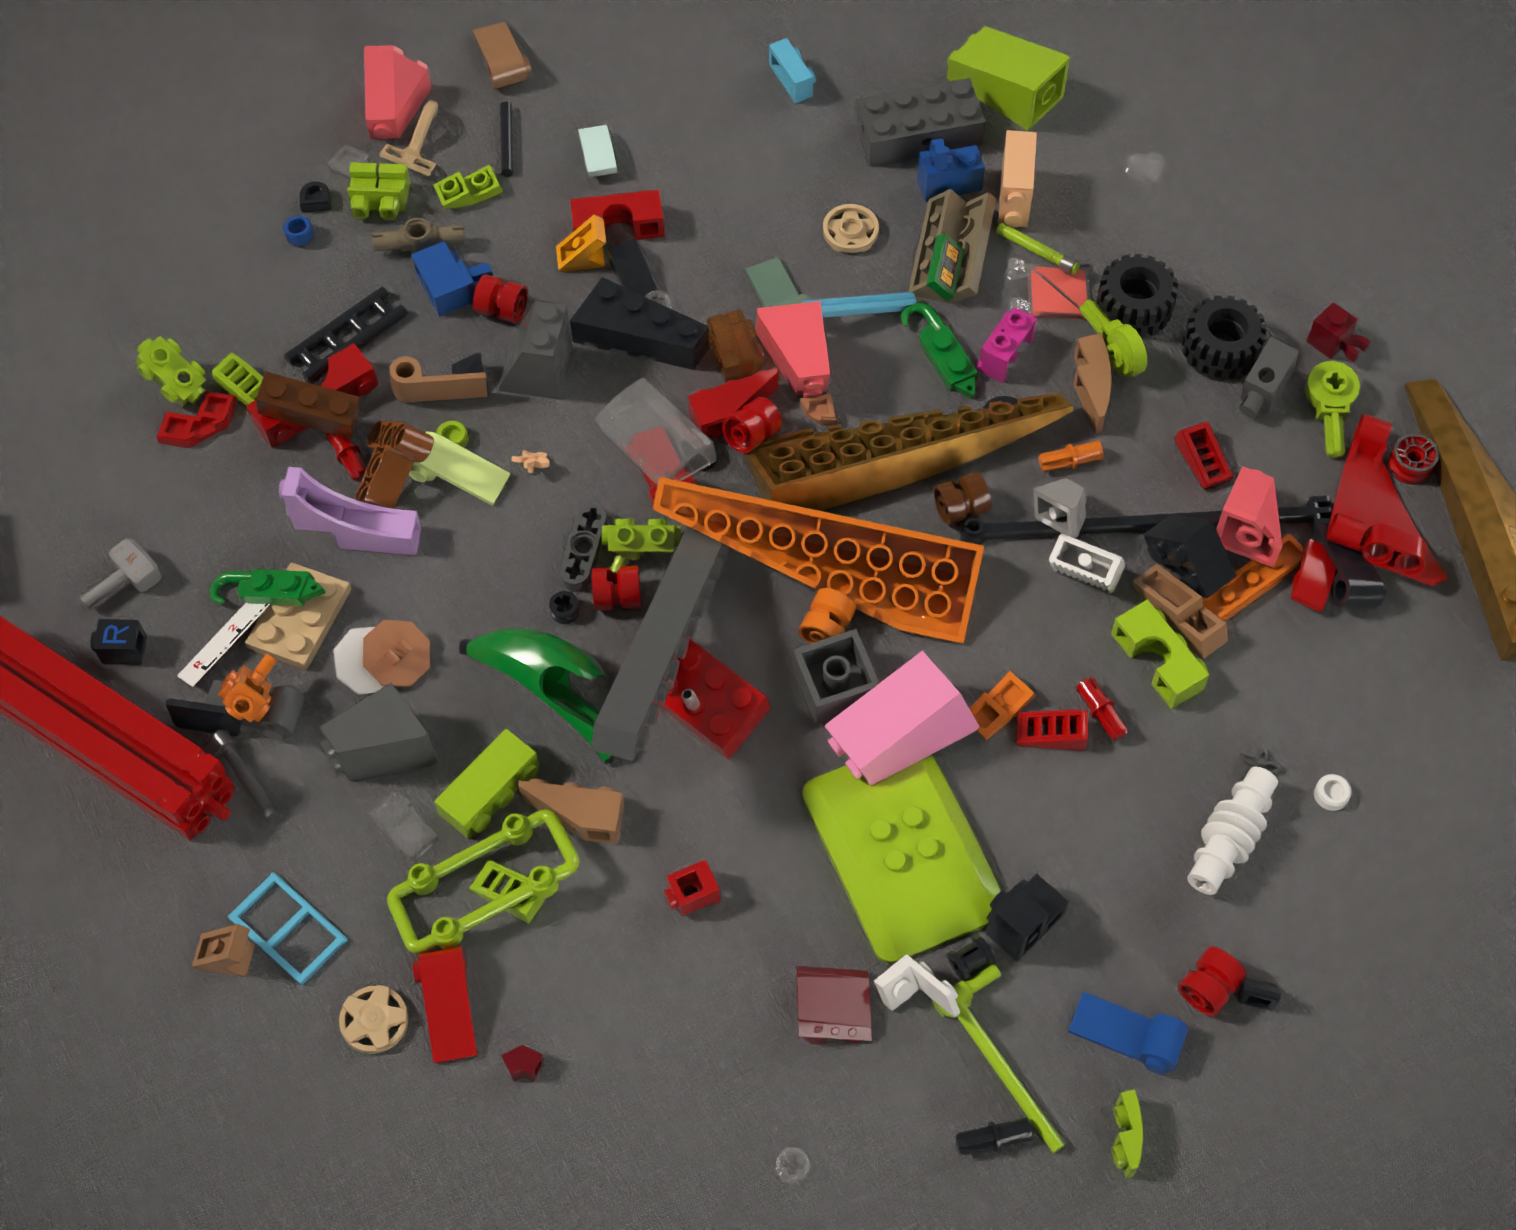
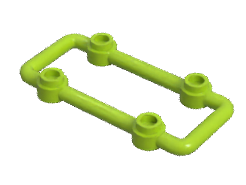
[387,809,580,954]

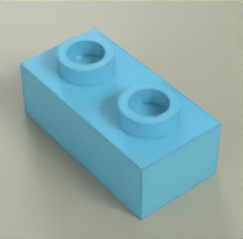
[769,38,816,104]

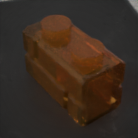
[707,309,765,383]

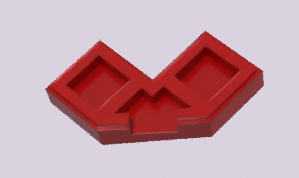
[156,391,238,448]

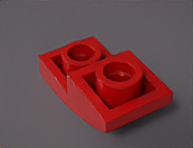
[1290,539,1336,612]

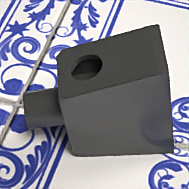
[1239,337,1299,418]

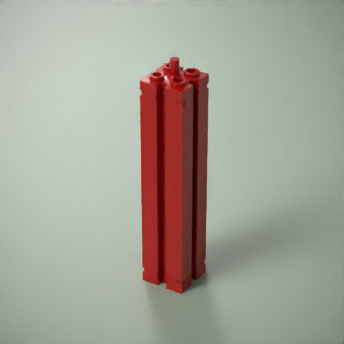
[0,616,235,842]

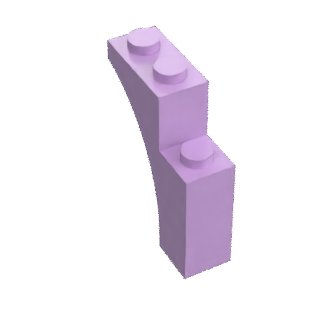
[279,467,422,555]

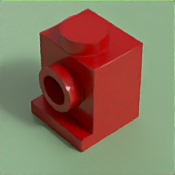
[664,859,721,916]

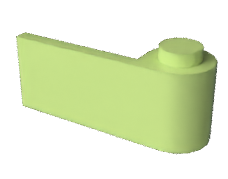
[409,431,511,506]

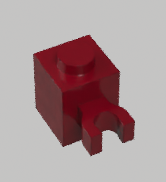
[1306,302,1371,363]

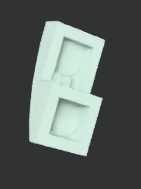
[578,125,618,177]

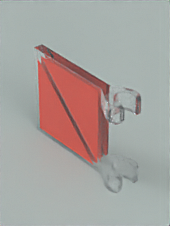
[1005,258,1090,320]

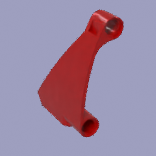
[1326,414,1448,586]

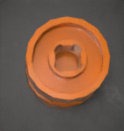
[799,588,856,644]

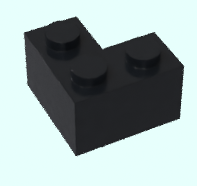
[1143,514,1236,598]
[986,873,1069,963]

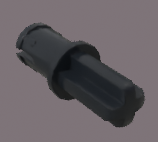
[955,1117,1032,1155]

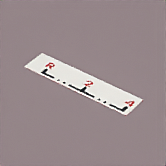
[177,602,271,687]

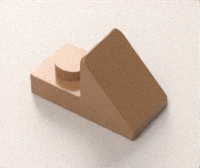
[191,924,255,977]

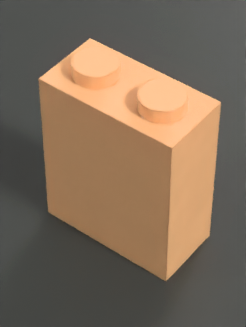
[998,130,1037,228]

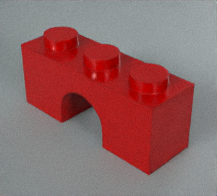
[570,190,665,240]

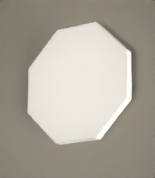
[333,627,385,695]

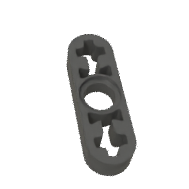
[560,503,607,592]

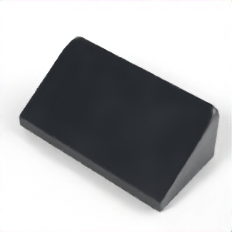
[165,698,242,736]

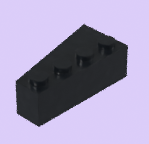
[570,277,710,370]

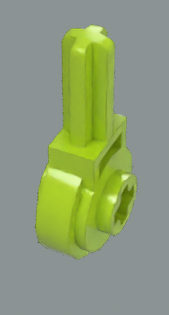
[1079,299,1147,378]
[1304,361,1360,458]

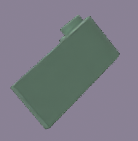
[745,257,809,307]

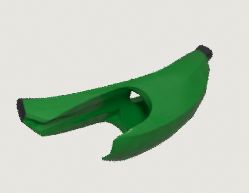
[459,628,615,765]

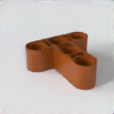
[354,421,434,509]

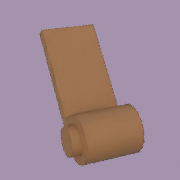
[473,22,532,89]
[389,356,487,402]

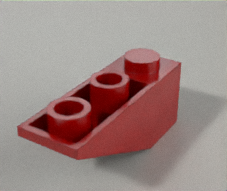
[688,367,778,439]

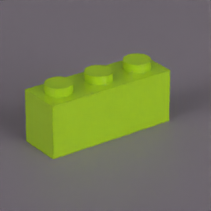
[434,729,540,840]

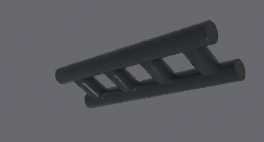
[284,286,408,383]

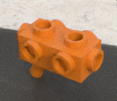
[218,654,277,723]

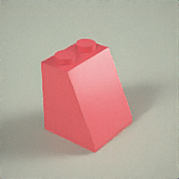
[755,301,830,398]

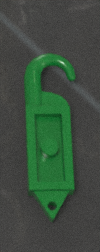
[901,303,978,399]
[209,569,326,607]

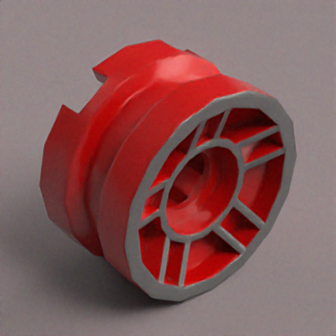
[1388,433,1439,485]

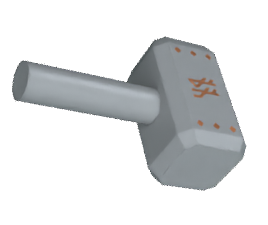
[80,538,162,609]

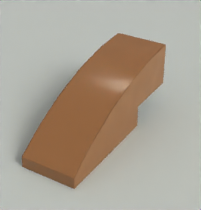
[1073,333,1111,434]
[1132,564,1228,659]

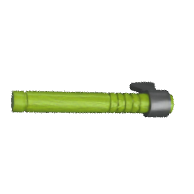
[996,223,1089,275]

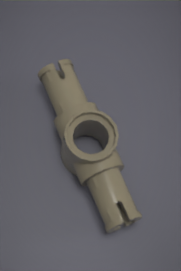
[372,218,465,254]

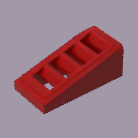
[1174,421,1234,490]
[1016,710,1088,751]

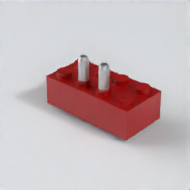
[619,638,771,760]

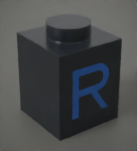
[90,619,147,665]

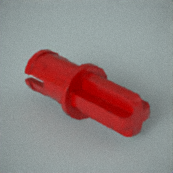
[326,433,367,482]
[1076,677,1128,741]

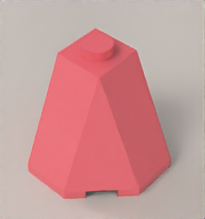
[364,45,431,140]
[1216,466,1282,568]

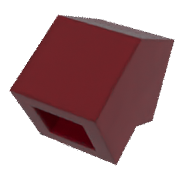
[501,1045,545,1082]

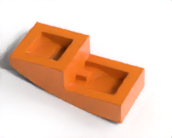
[969,671,1036,740]

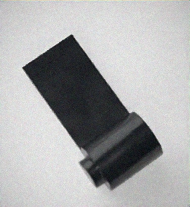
[1313,524,1386,609]

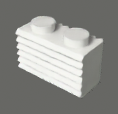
[1049,533,1125,594]

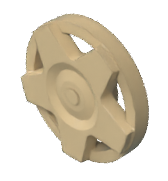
[823,204,879,253]
[339,985,409,1054]

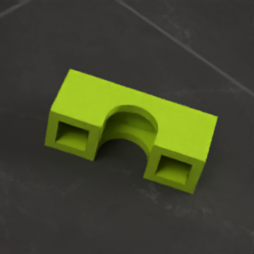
[1111,599,1210,709]

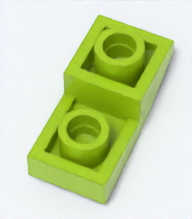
[434,164,503,209]
[1111,1089,1143,1179]

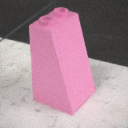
[824,651,980,786]

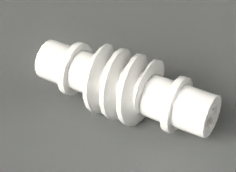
[1187,767,1278,895]

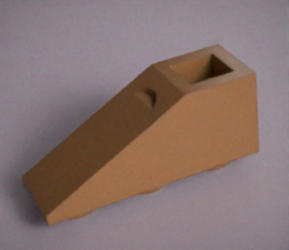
[518,779,624,844]

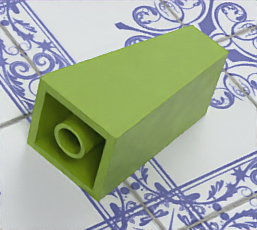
[947,26,1070,131]

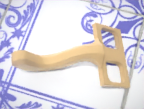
[379,100,438,176]

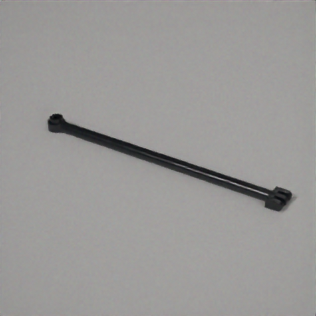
[960,496,1333,545]

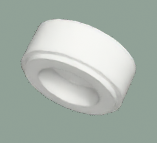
[1314,774,1352,811]

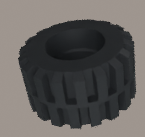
[1096,254,1178,338]
[1182,295,1267,381]

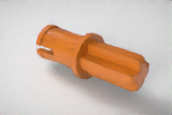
[1038,440,1104,472]

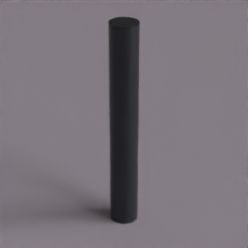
[500,101,513,177]

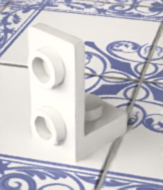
[874,954,960,1018]

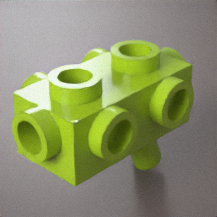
[136,336,206,407]
[602,519,681,572]

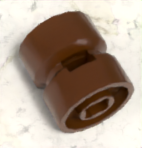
[933,472,992,525]

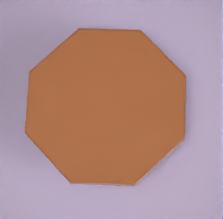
[363,620,430,687]

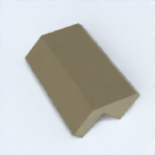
[908,189,996,304]

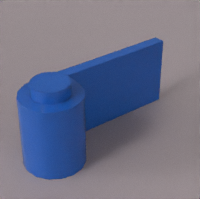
[1068,992,1189,1074]

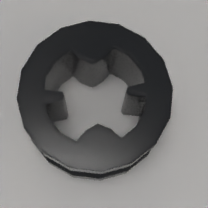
[549,591,580,624]

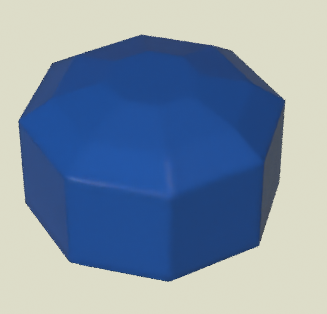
[282,215,314,246]

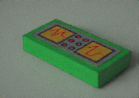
[926,233,964,301]

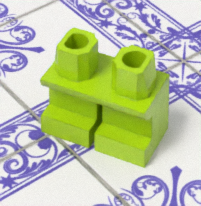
[347,162,411,220]

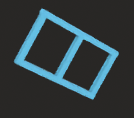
[227,872,348,986]

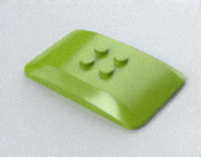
[802,754,1001,964]

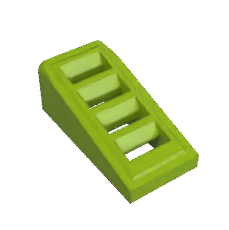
[212,352,263,405]
[469,860,546,924]

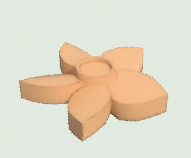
[512,450,550,473]

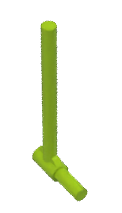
[932,964,1065,1153]

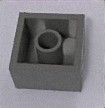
[793,629,880,725]

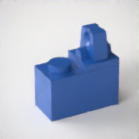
[917,138,985,202]
[411,241,493,316]

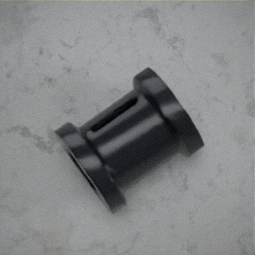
[947,935,995,981]

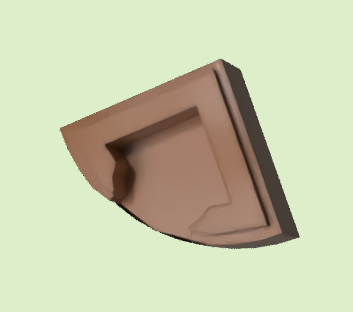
[800,394,837,426]

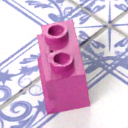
[974,307,1037,383]

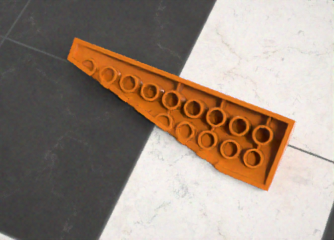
[653,477,984,644]

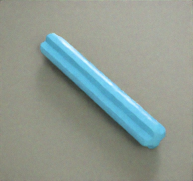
[802,292,917,318]

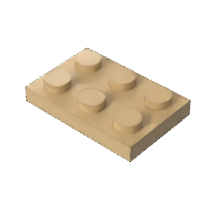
[245,562,352,671]

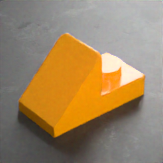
[556,215,606,272]

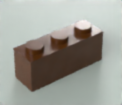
[256,371,361,439]

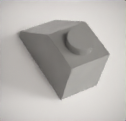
[1033,478,1087,538]

